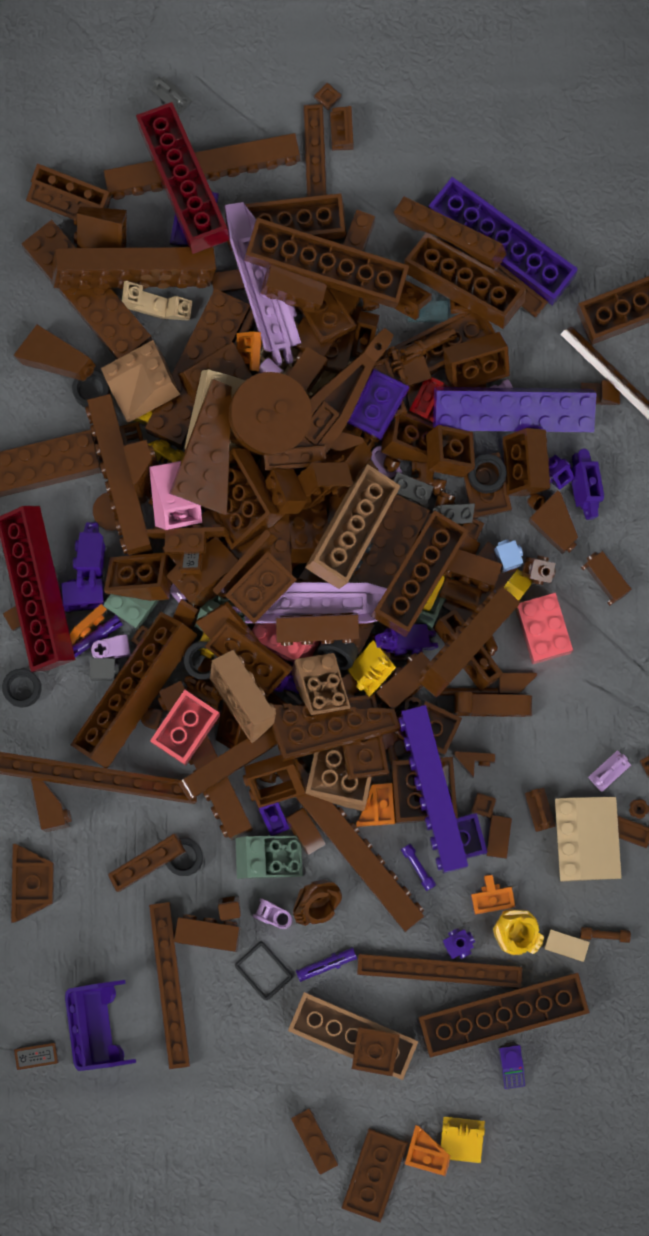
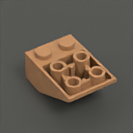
[291,653,350,715]

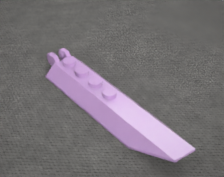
[225,202,301,366]
[232,583,387,624]

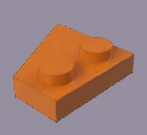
[236,332,262,371]
[70,604,107,645]
[356,783,396,827]
[405,1125,451,1176]

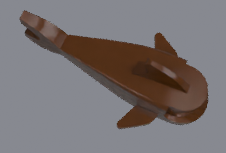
[295,328,394,454]

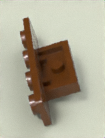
[147,524,229,554]

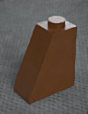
[528,490,578,555]

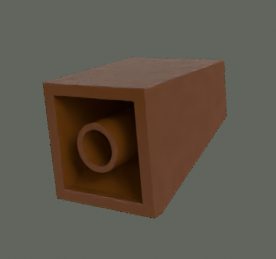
[74,207,127,248]

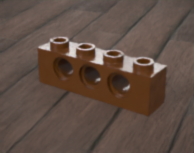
[433,609,503,692]

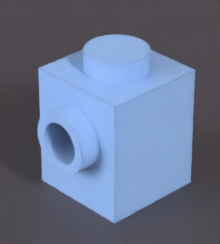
[494,539,523,573]

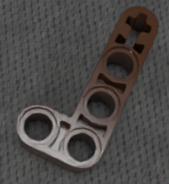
[453,692,532,717]

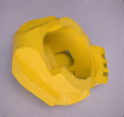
[493,909,544,955]

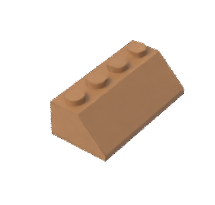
[210,650,276,743]

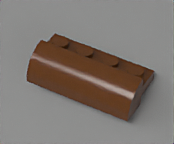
[26,163,111,220]

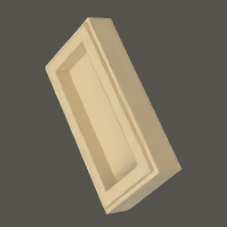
[544,930,590,962]

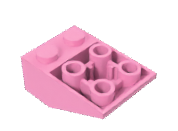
[149,461,202,530]

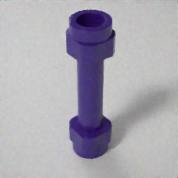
[401,843,436,891]

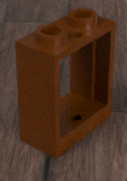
[243,754,305,808]

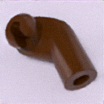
[484,636,498,656]

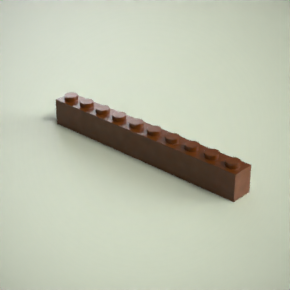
[104,133,300,200]
[276,758,425,932]

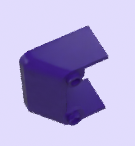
[65,980,136,1071]

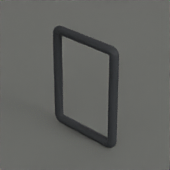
[235,942,292,1000]

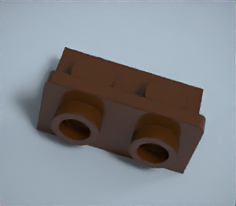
[395,280,432,320]

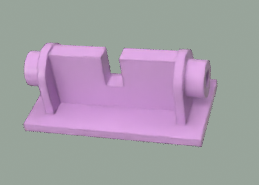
[588,750,631,792]

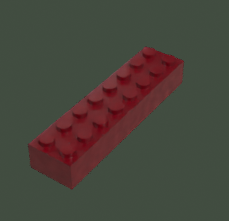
[136,102,230,254]
[0,506,76,672]

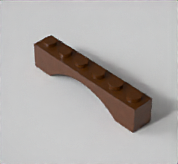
[394,196,506,270]

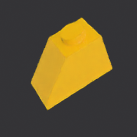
[504,569,532,601]

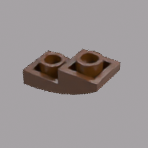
[286,808,325,855]

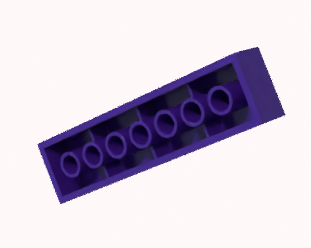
[428,177,578,306]
[433,387,596,432]
[398,705,468,874]

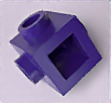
[548,455,575,490]
[442,928,475,959]

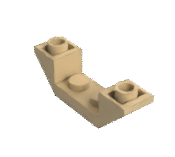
[122,281,192,320]

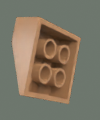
[101,340,180,423]
[305,746,372,811]

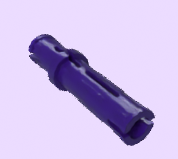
[72,615,123,658]
[296,947,357,982]

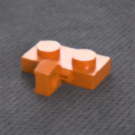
[471,874,515,914]

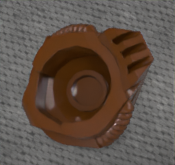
[293,879,342,926]

